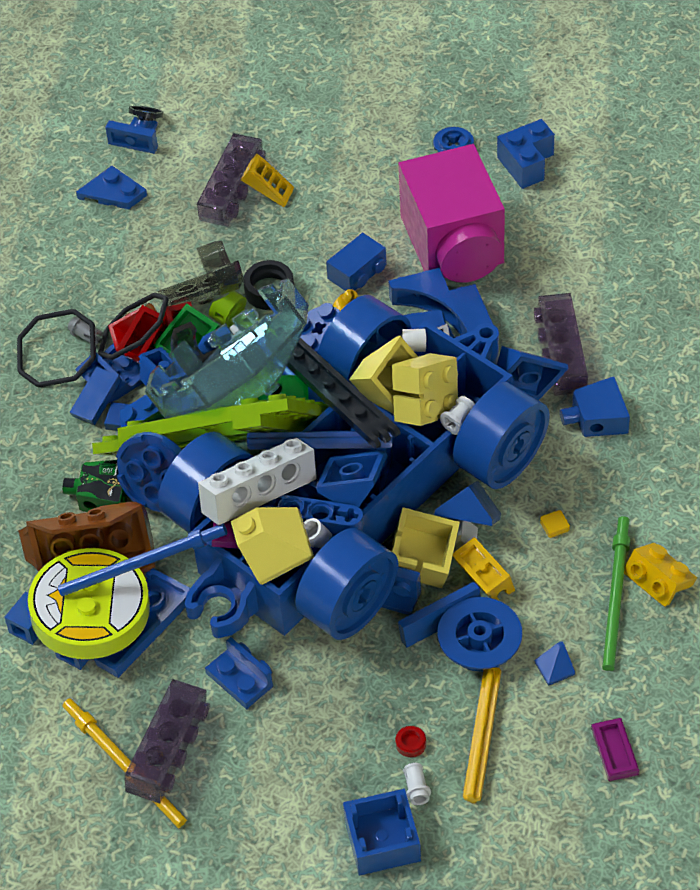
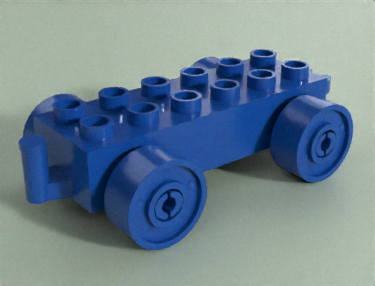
[158,295,550,640]

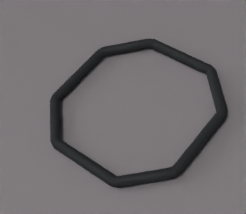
[98,292,169,360]
[17,309,96,387]

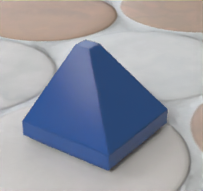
[535,641,576,686]

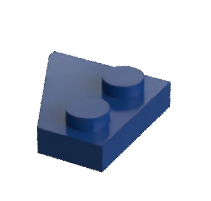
[76,166,147,210]

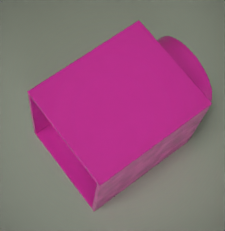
[398,144,505,283]

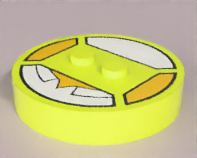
[28,548,150,659]

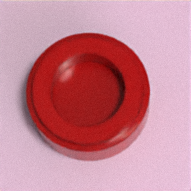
[395,726,426,757]

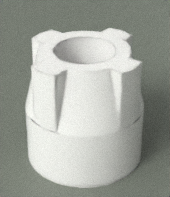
[402,329,426,352]
[304,518,332,549]

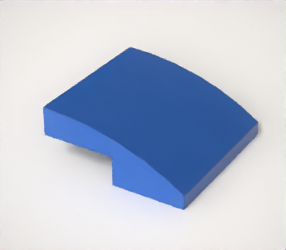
[75,343,143,403]

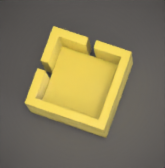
[392,353,458,426]
[391,507,460,588]

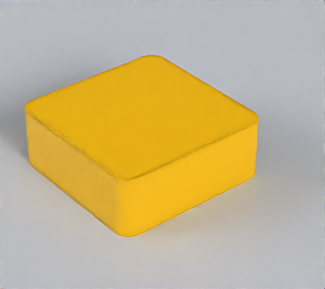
[540,510,570,538]

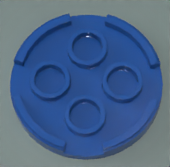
[116,432,182,512]

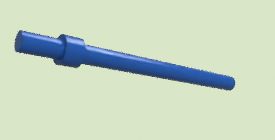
[58,523,228,597]

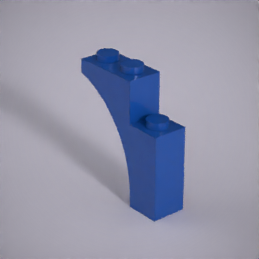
[388,268,493,335]

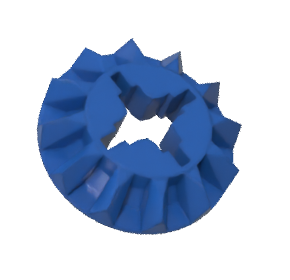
[433,127,474,152]

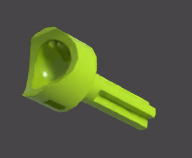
[208,288,279,338]

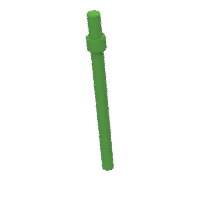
[602,516,631,671]

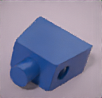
[560,377,630,437]

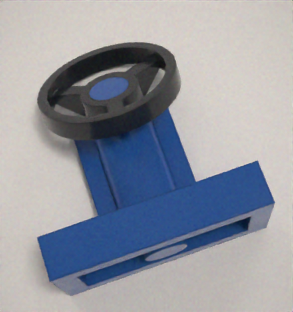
[105,106,164,154]

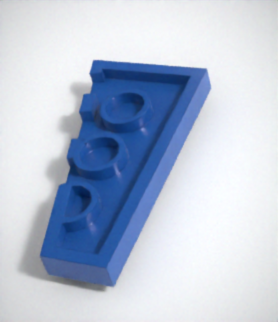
[94,568,190,678]

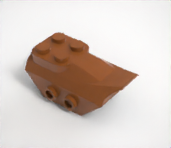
[18,502,155,574]

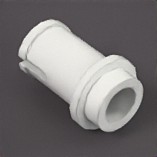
[403,763,431,805]

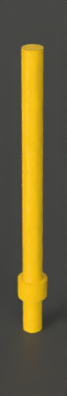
[62,698,187,828]

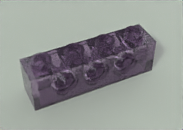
[197,133,266,227]
[534,293,588,396]
[125,679,210,803]

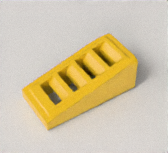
[241,154,294,207]

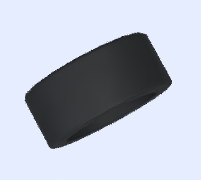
[243,260,294,310]

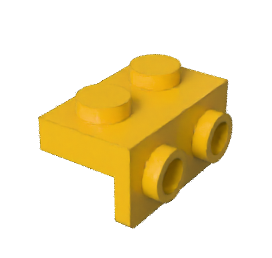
[624,543,697,606]

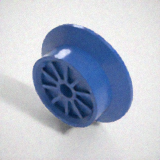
[437,597,522,672]

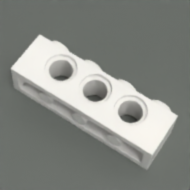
[198,438,316,525]

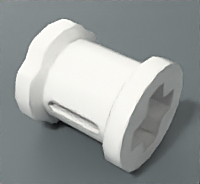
[440,396,475,435]

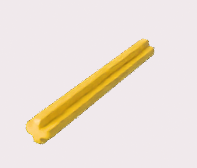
[463,667,501,803]

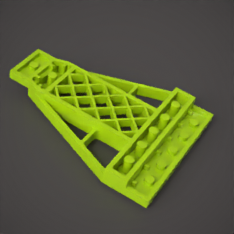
[92,394,329,457]

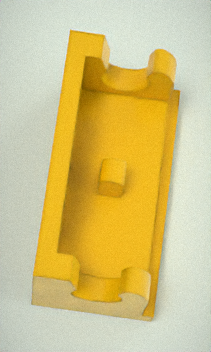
[452,537,515,601]

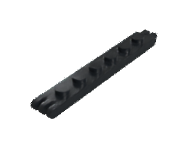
[267,328,401,449]

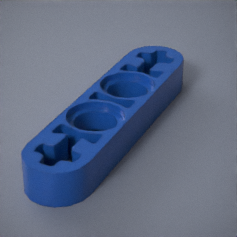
[250,495,364,534]

